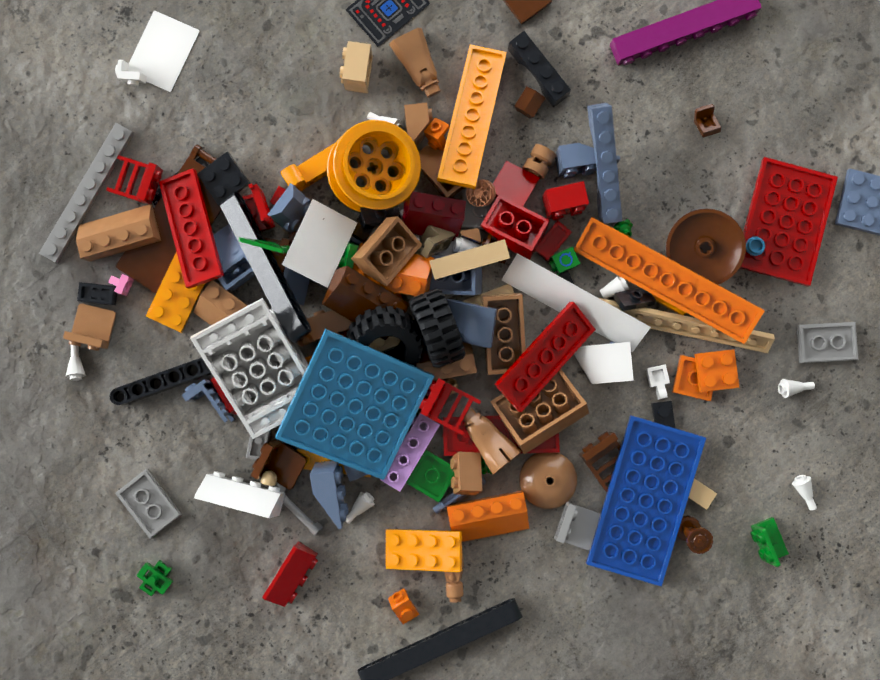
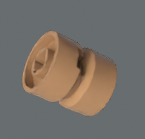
[523,144,557,180]

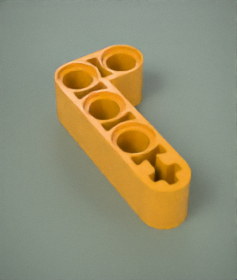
[280,142,351,192]

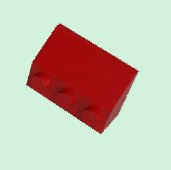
[262,541,318,607]

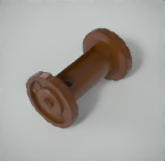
[677,516,713,554]

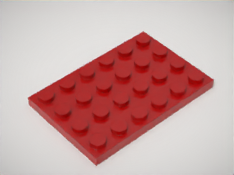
[740,157,838,287]

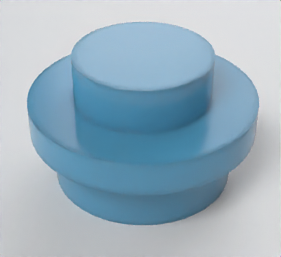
[746,237,765,256]

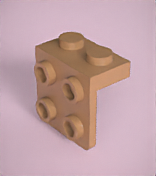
[63,304,116,351]

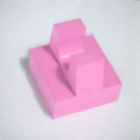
[108,274,134,296]

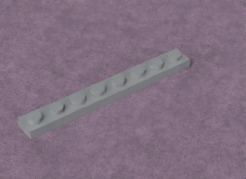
[39,123,134,264]

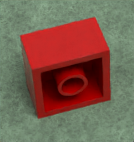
[542,181,589,221]

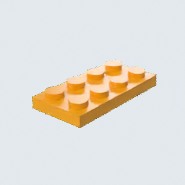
[146,252,205,333]
[386,529,462,572]

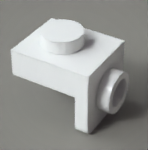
[115,60,146,86]

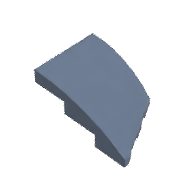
[446,298,497,348]

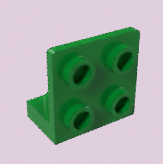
[751,517,789,567]

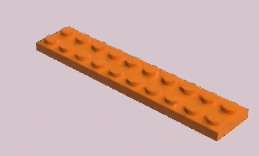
[574,217,765,344]

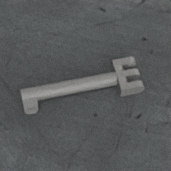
[276,482,324,536]

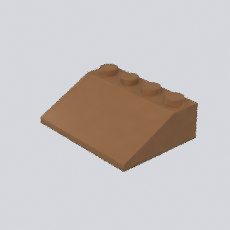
[490,369,589,454]

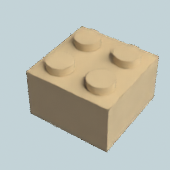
[340,41,373,93]

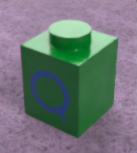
[549,247,580,275]

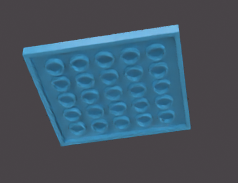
[275,329,434,480]

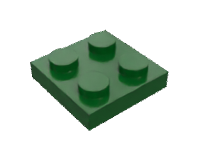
[406,450,455,502]

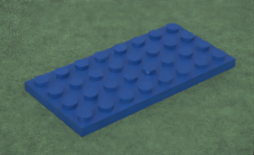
[586,415,706,587]

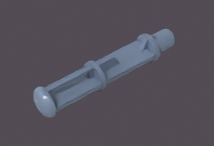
[433,476,486,514]

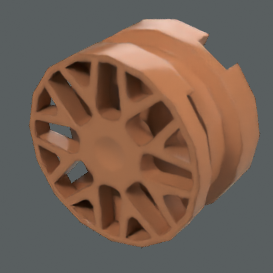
[466,179,496,207]

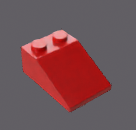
[480,195,550,260]

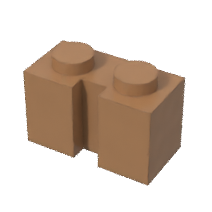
[450,452,482,495]

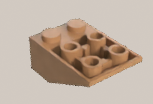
[419,144,465,198]

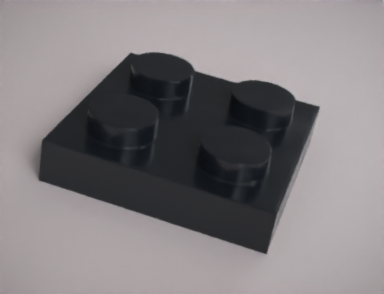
[197,152,251,206]

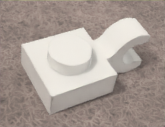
[646,364,670,400]

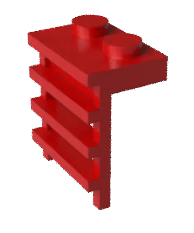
[106,155,163,205]
[243,183,275,232]
[419,378,482,436]

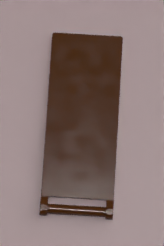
[116,144,222,294]

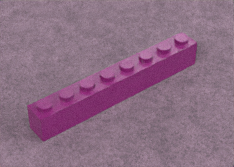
[610,0,762,65]

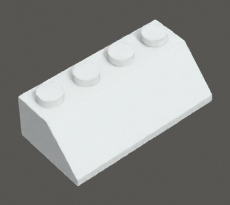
[194,471,285,518]

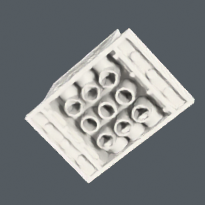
[190,298,309,439]

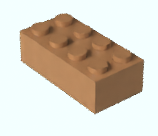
[482,293,526,375]

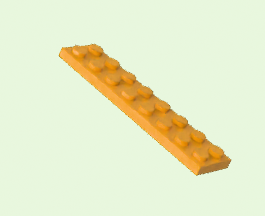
[437,44,507,189]

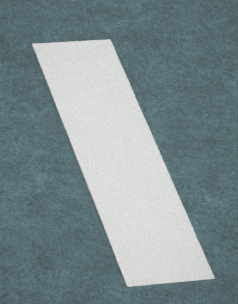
[502,253,651,352]

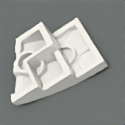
[574,342,634,384]

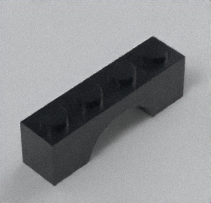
[508,31,571,108]

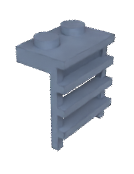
[182,379,235,423]

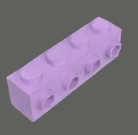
[380,413,440,492]

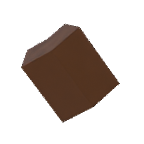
[514,86,545,119]

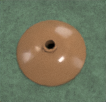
[519,452,577,509]

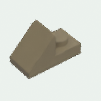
[421,225,455,258]

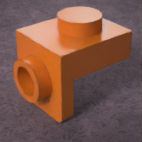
[424,118,450,152]
[388,589,420,625]

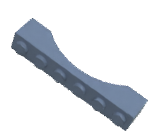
[587,103,622,224]

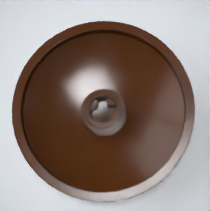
[666,209,746,284]

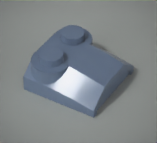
[267,183,311,233]

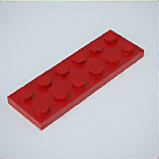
[159,168,224,289]
[494,302,596,412]
[443,415,560,456]

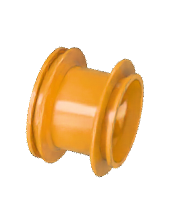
[327,120,421,212]

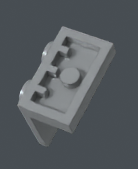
[554,502,601,551]

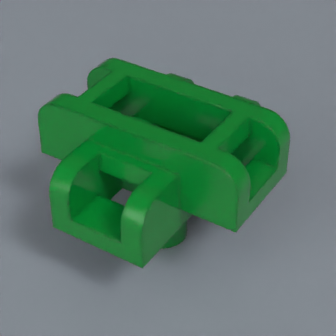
[136,560,173,596]

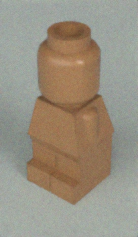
[444,549,464,603]

